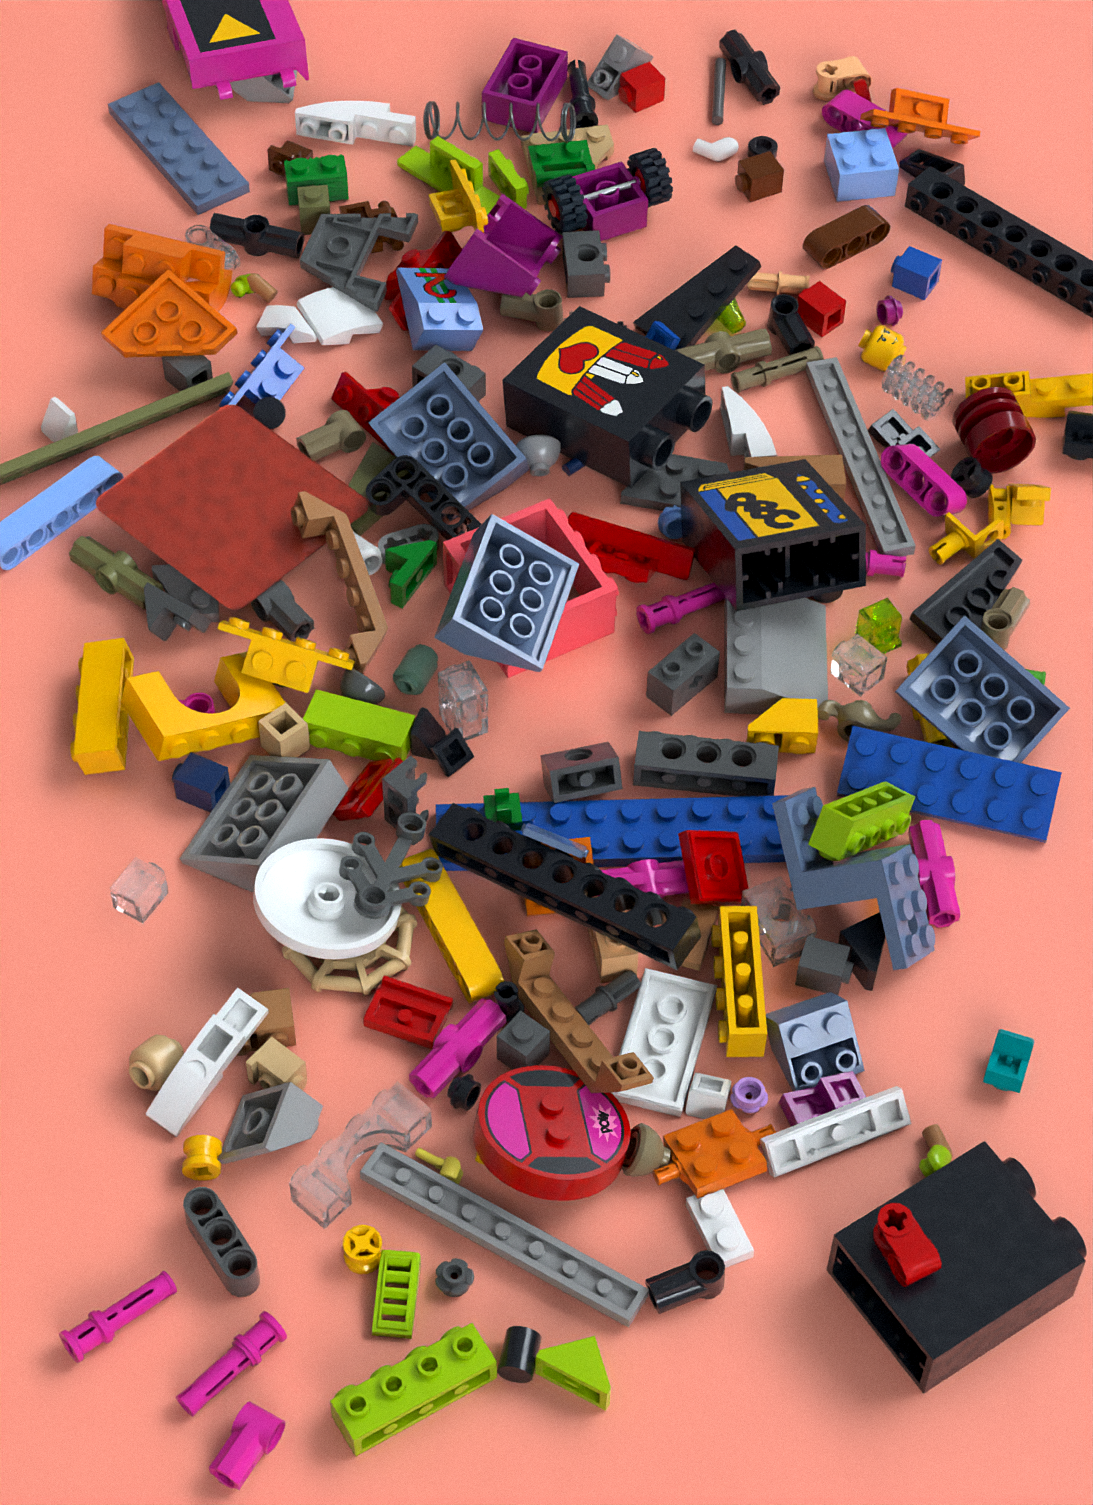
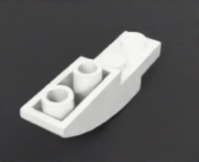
[295,101,416,147]
[146,988,269,1137]

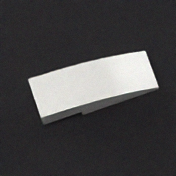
[720,386,777,458]

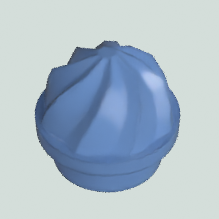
[658,505,682,539]

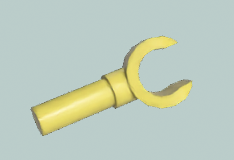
[415,1148,463,1185]

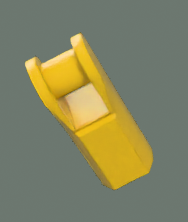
[987,484,1011,539]

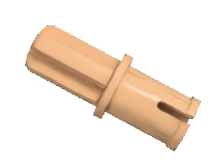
[747,271,810,295]

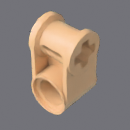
[813,56,872,101]

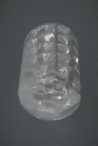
[882,354,953,421]

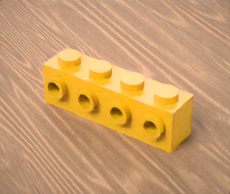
[70,638,134,775]
[711,906,767,1057]

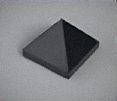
[430,728,474,777]

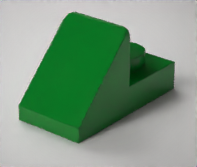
[385,540,437,609]

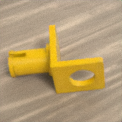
[928,512,1004,565]

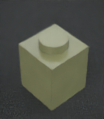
[297,185,330,235]

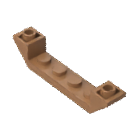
[291,491,388,674]
[504,929,654,1093]

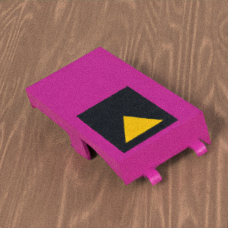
[162,0,309,100]

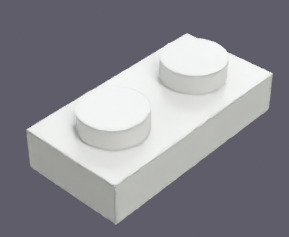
[685,1189,754,1268]

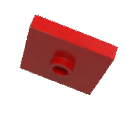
[678,830,751,905]

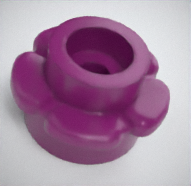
[876,295,903,326]

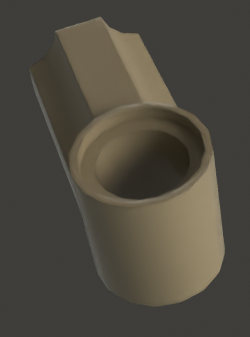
[500,289,563,332]
[296,410,366,462]
[980,587,1030,650]

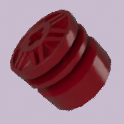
[952,387,1036,474]

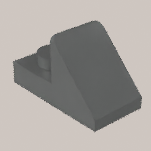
[144,582,211,641]

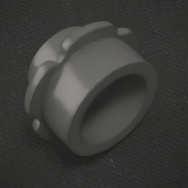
[435,1258,474,1297]

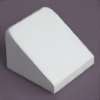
[41,396,78,442]
[685,1073,732,1119]

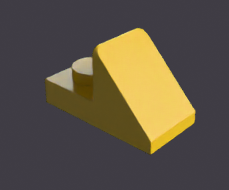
[1008,483,1051,525]

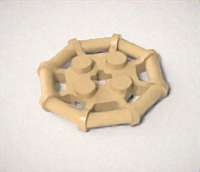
[282,906,418,996]

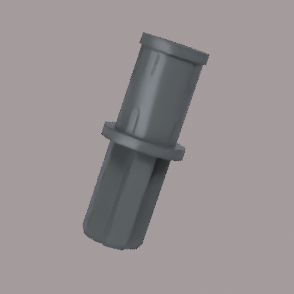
[575,971,641,1026]

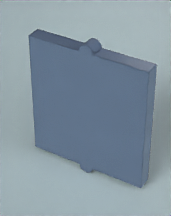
[520,823,589,859]

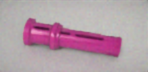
[636,582,725,634]
[59,1270,177,1363]
[176,1311,288,1417]

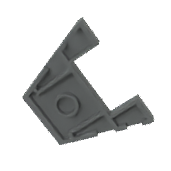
[299,213,418,312]

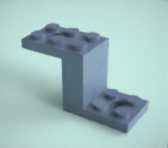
[772,787,935,970]

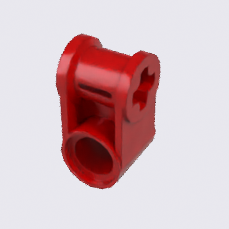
[873,1203,942,1287]

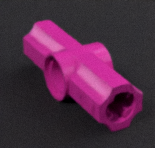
[908,820,961,928]
[593,859,689,898]
[409,999,506,1099]

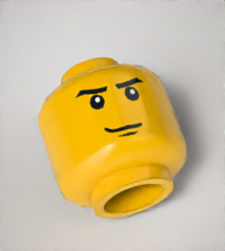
[858,325,907,372]

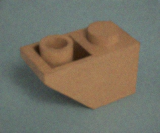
[236,988,296,1056]

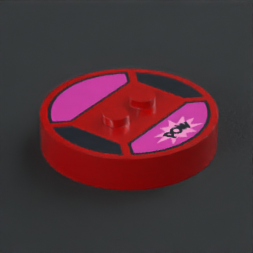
[473,1065,631,1201]

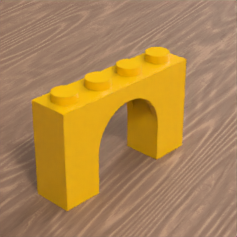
[121,651,285,761]

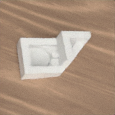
[256,305,317,343]

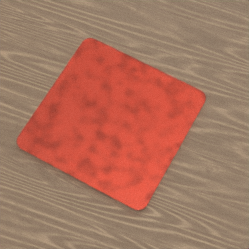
[96,405,368,610]

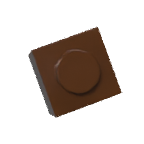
[735,151,784,202]

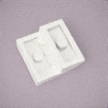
[296,287,383,345]

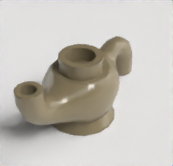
[817,700,902,742]

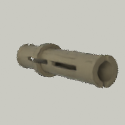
[731,346,824,393]

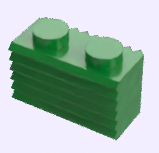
[284,154,349,206]

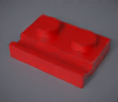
[333,757,403,821]
[363,975,453,1050]

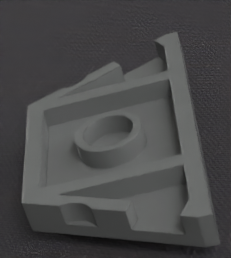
[620,454,730,511]

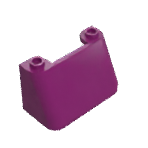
[444,194,562,297]

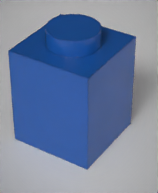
[891,246,942,300]

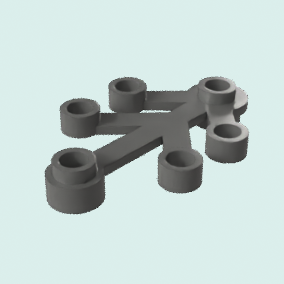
[339,812,443,919]

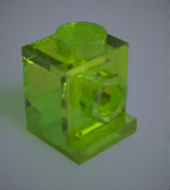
[855,597,902,659]

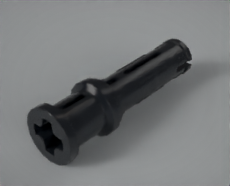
[567,60,598,128]

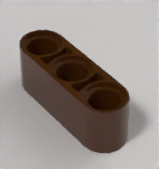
[802,205,891,269]

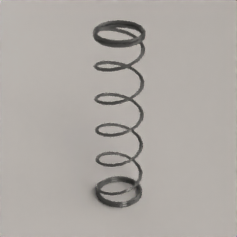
[423,101,576,142]

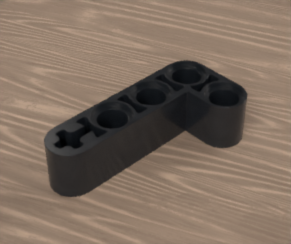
[366,455,482,540]

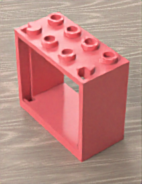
[443,498,619,678]

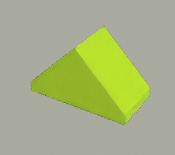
[535,1336,611,1411]

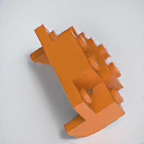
[92,224,233,312]

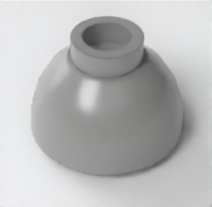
[516,435,561,476]

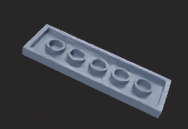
[108,82,250,215]

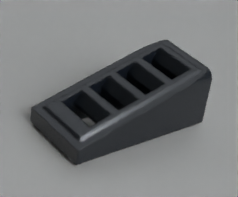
[899,149,965,185]

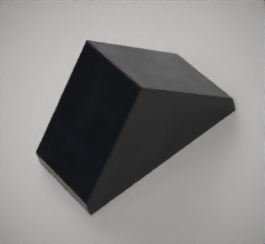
[838,912,886,991]

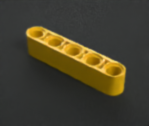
[400,848,504,1003]

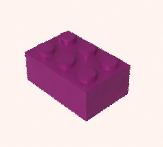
[482,38,568,133]

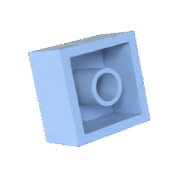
[824,128,899,202]

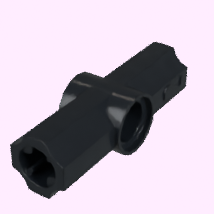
[719,29,780,105]
[208,213,304,258]

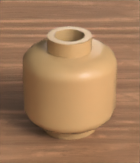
[129,1035,184,1091]

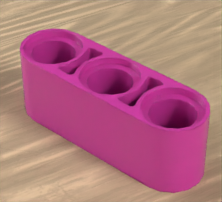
[822,90,908,149]
[881,444,967,517]

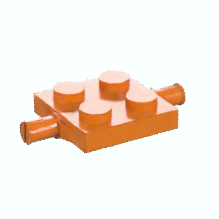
[652,1109,776,1199]

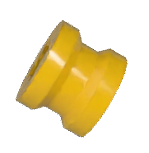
[182,1135,222,1181]
[343,1225,383,1274]

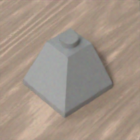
[218,1082,323,1164]

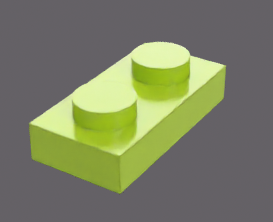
[488,149,529,209]

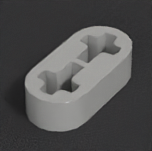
[378,524,439,565]

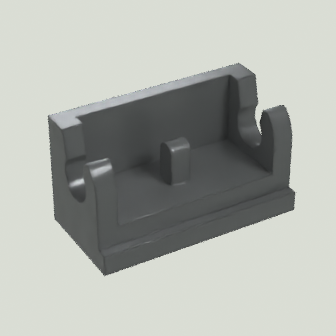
[382,756,429,829]

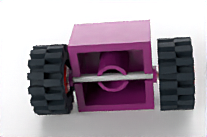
[542,148,673,241]

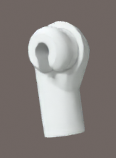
[693,137,739,162]

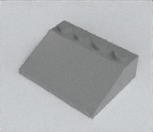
[724,597,828,714]
[179,755,349,892]

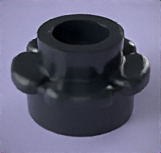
[447,1074,481,1111]

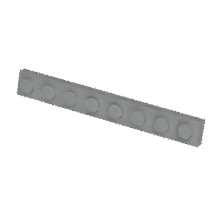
[806,357,916,556]
[360,1142,649,1328]

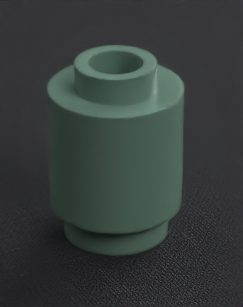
[393,644,438,695]

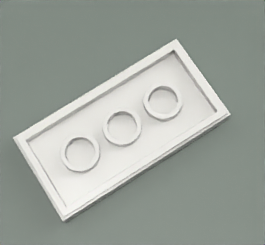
[611,968,717,1117]

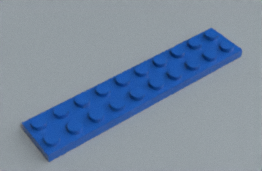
[436,795,789,871]

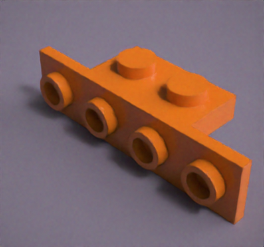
[860,88,981,144]

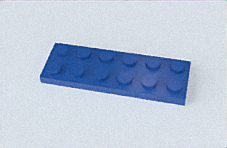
[837,726,1062,843]

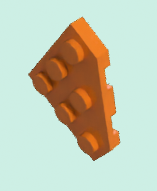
[101,269,238,358]

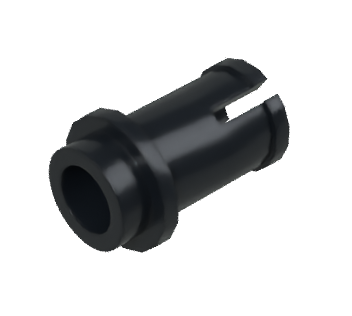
[494,981,524,1023]

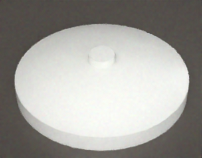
[253,838,401,959]

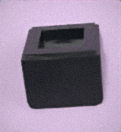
[410,707,446,760]

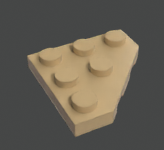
[521,125,614,205]

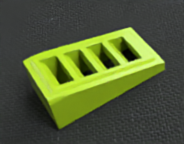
[372,1250,421,1339]

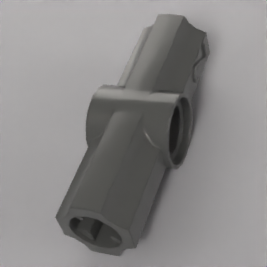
[251,580,314,642]

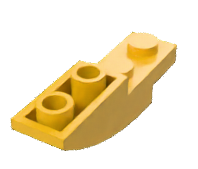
[965,370,1093,418]

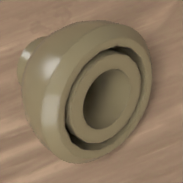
[622,1123,670,1177]

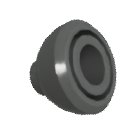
[340,669,385,705]

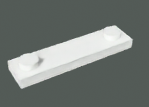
[760,1086,911,1178]

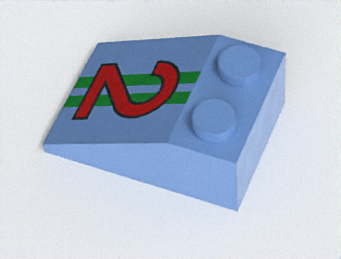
[396,268,483,351]

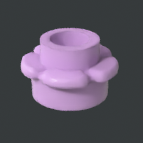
[730,1077,768,1114]

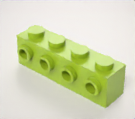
[808,781,915,861]
[330,1323,497,1457]

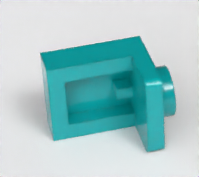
[983,1029,1035,1093]

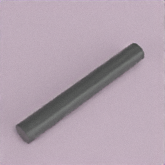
[712,58,726,125]

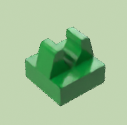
[483,788,523,831]

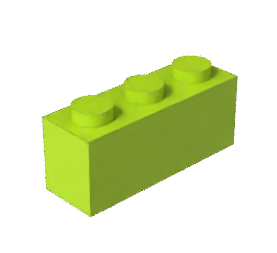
[303,689,415,762]

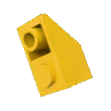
[746,698,818,754]

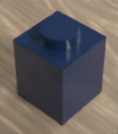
[172,752,230,813]

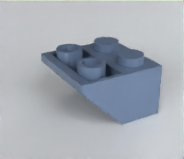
[766,992,865,1091]

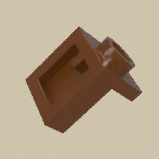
[267,140,313,177]

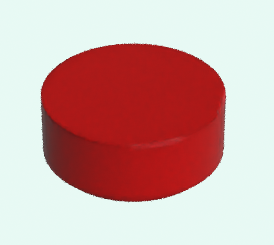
[853,78,872,102]

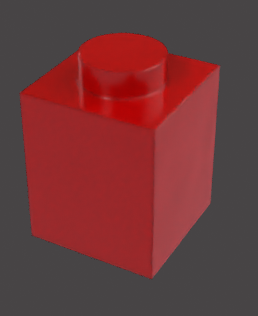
[618,62,666,113]
[797,281,846,338]

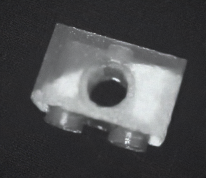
[438,660,488,741]
[741,876,817,967]

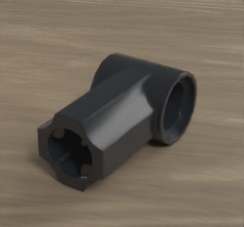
[767,294,815,355]
[645,1250,725,1314]

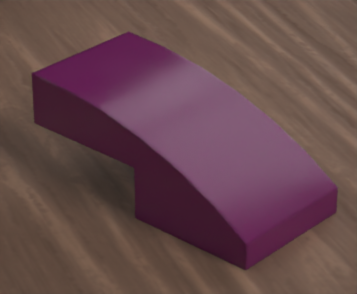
[779,1071,866,1127]

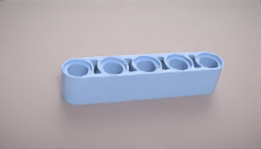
[0,455,124,570]

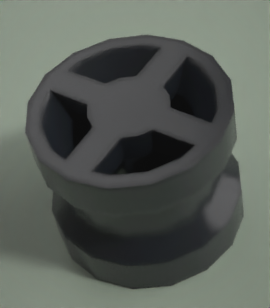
[951,457,993,498]

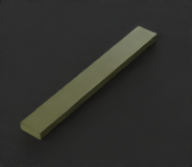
[0,372,234,485]

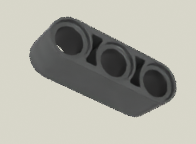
[183,1187,260,1297]

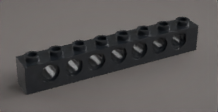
[905,166,1093,318]
[429,803,701,970]

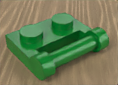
[528,140,595,188]

